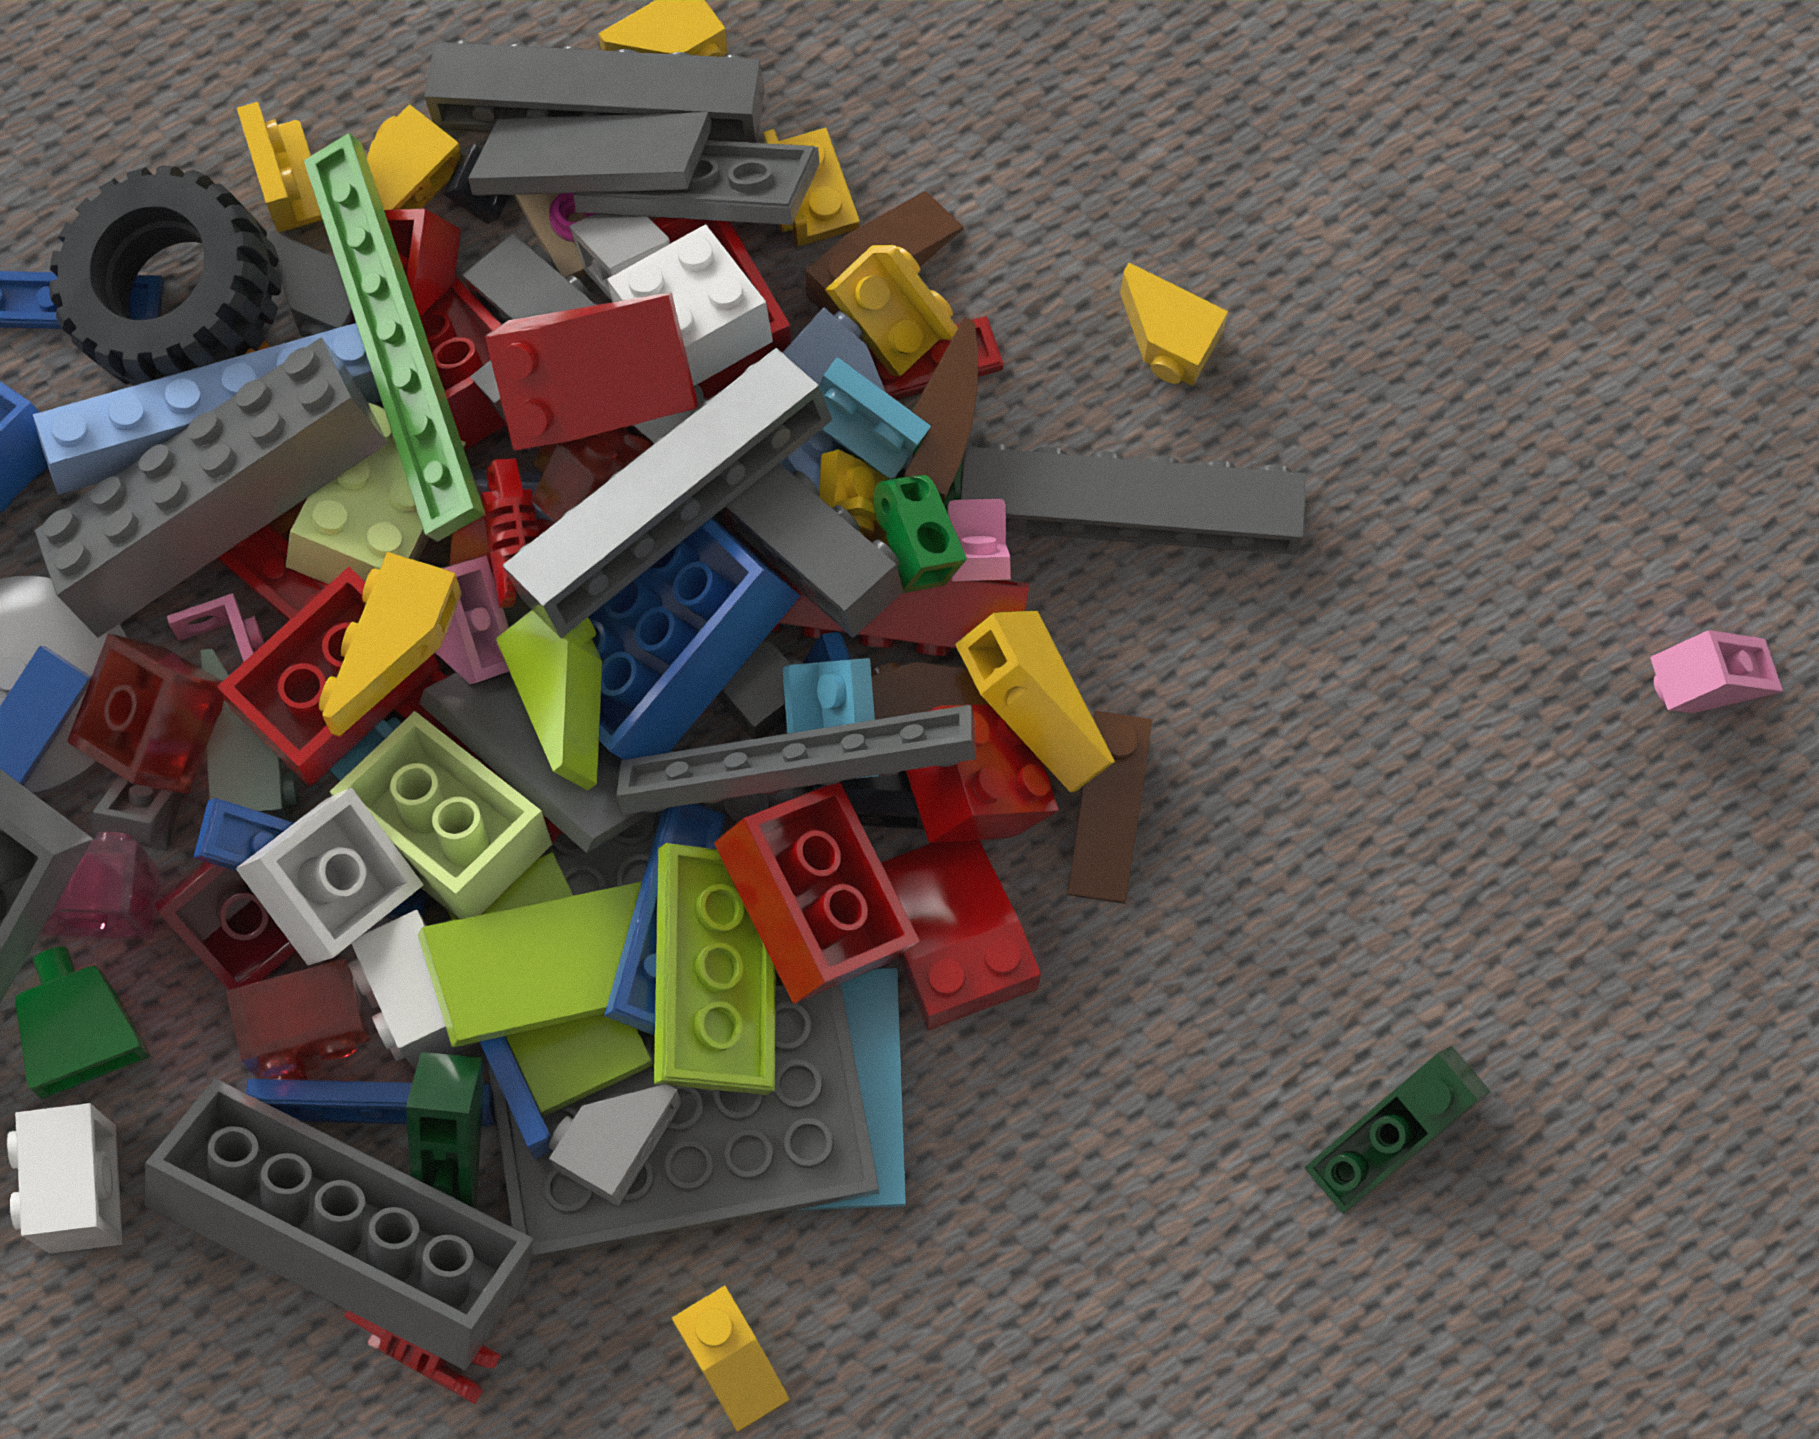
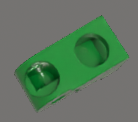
[873,475,967,594]

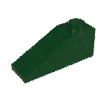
[406,1052,483,1209]

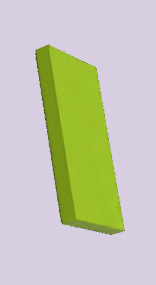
[654,843,776,1095]
[447,852,653,1117]
[418,882,642,1048]

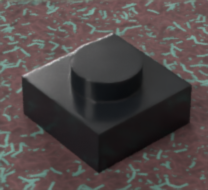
[444,144,509,224]

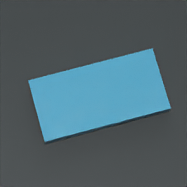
[798,968,906,1210]

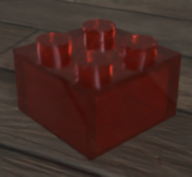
[67,633,224,794]

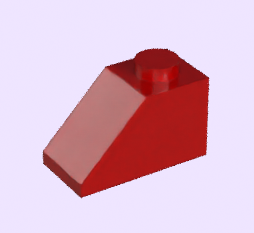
[384,209,461,317]

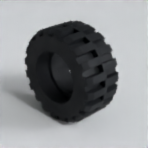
[49,165,282,386]

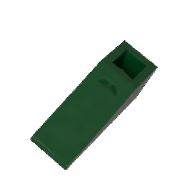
[1304,1046,1491,1214]

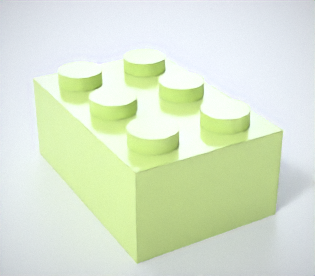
[286,402,466,584]
[330,711,552,919]

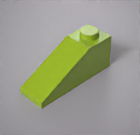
[496,610,602,791]

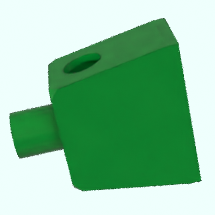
[15,946,151,1099]

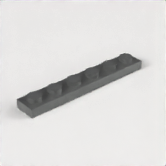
[616,705,976,815]

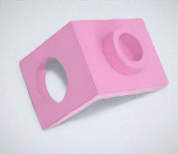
[167,593,265,662]

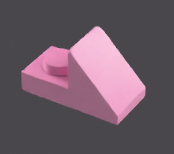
[947,499,1011,581]

